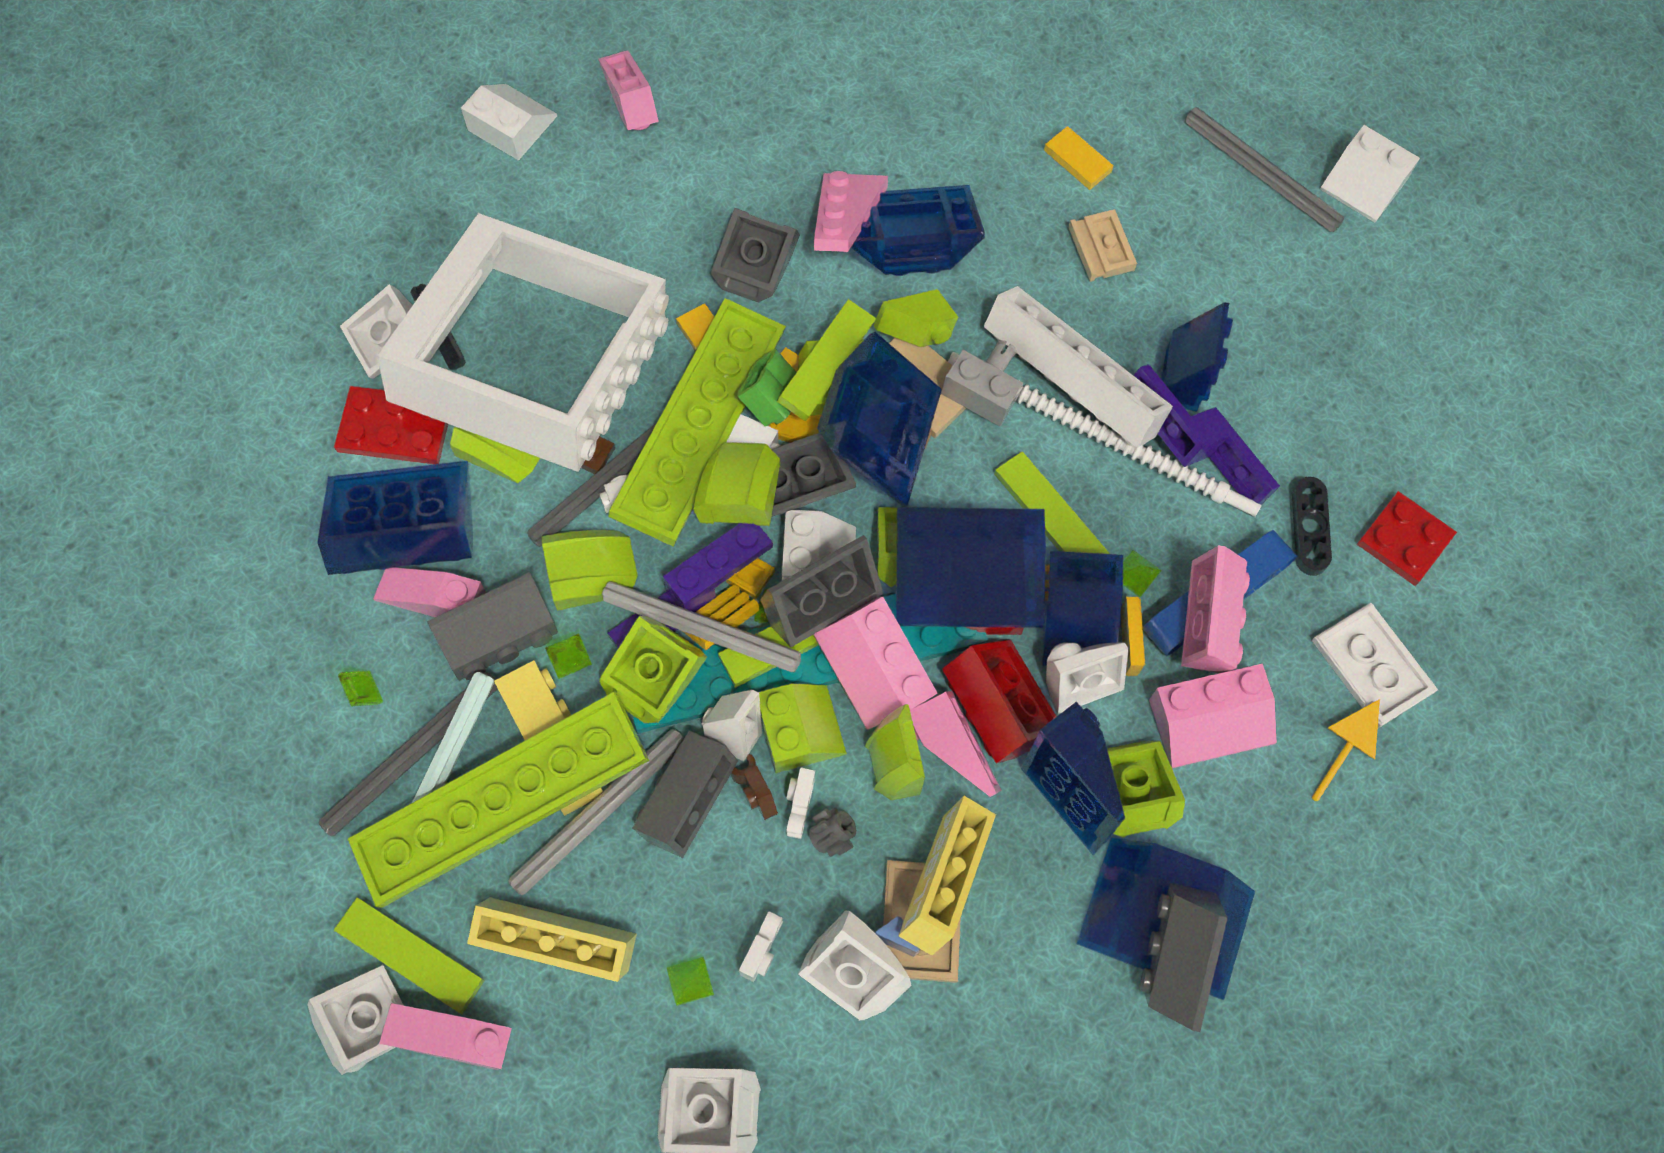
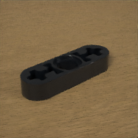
[1292,477,1332,576]

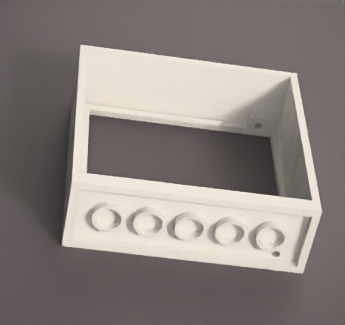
[377,213,669,472]

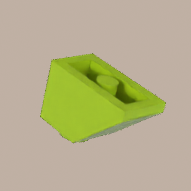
[873,289,959,347]

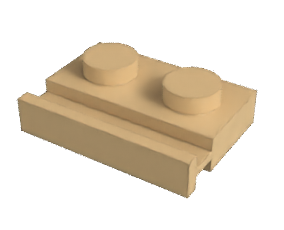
[1068,209,1137,282]

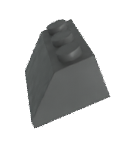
[771,429,856,517]
[761,535,883,647]
[427,573,558,681]
[1140,883,1228,1032]

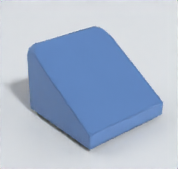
[875,916,921,957]

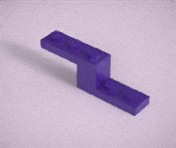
[1133,364,1280,505]
[607,523,773,649]

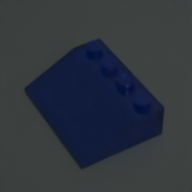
[317,461,473,575]
[896,507,1046,628]
[1021,701,1125,856]

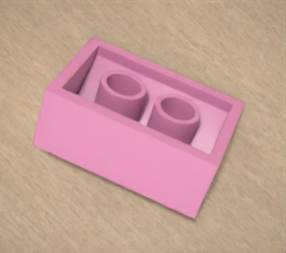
[1181,545,1250,673]
[813,597,938,730]
[1149,664,1277,768]

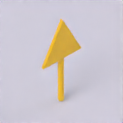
[1312,699,1380,801]

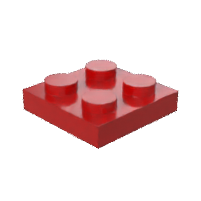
[1357,491,1457,586]

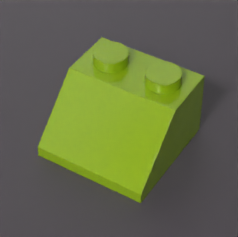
[759,684,847,774]

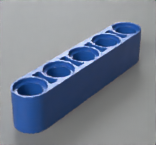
[1143,530,1298,656]

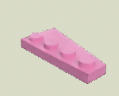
[814,171,888,252]

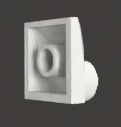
[340,284,413,379]
[1046,642,1128,714]
[307,965,404,1075]

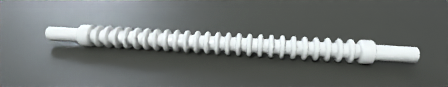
[948,352,1261,517]

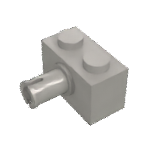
[941,340,1023,427]

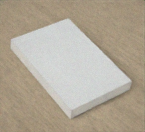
[1312,603,1438,728]

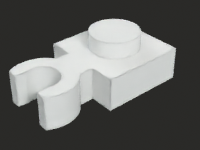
[786,768,815,839]
[739,911,783,982]

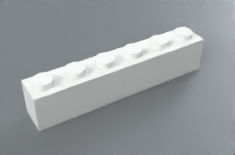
[984,286,1173,448]

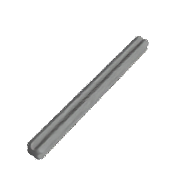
[602,582,801,672]
[508,729,684,895]

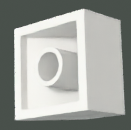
[461,84,557,160]
[1320,125,1420,223]
[782,510,856,581]

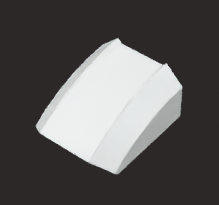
[798,910,911,1020]
[658,1068,761,1153]

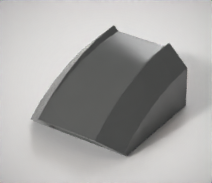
[711,207,800,303]

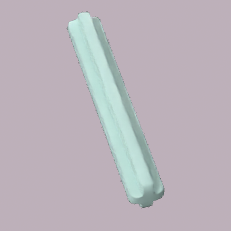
[412,672,494,803]

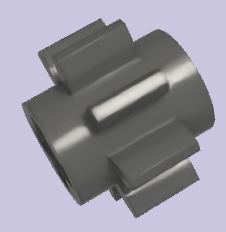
[810,808,856,857]

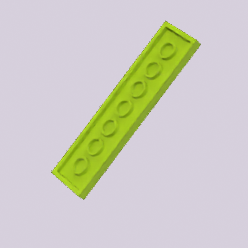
[608,298,786,547]
[348,692,650,908]

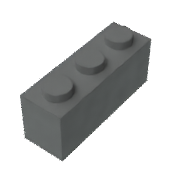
[632,731,738,858]

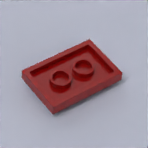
[334,386,448,465]

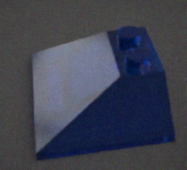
[851,185,985,276]
[817,332,942,507]
[1076,837,1255,1000]

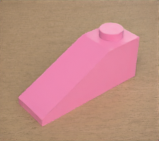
[598,50,659,130]
[373,567,486,617]
[910,691,1002,797]
[379,1003,512,1070]

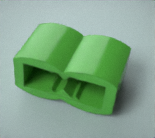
[737,348,797,427]

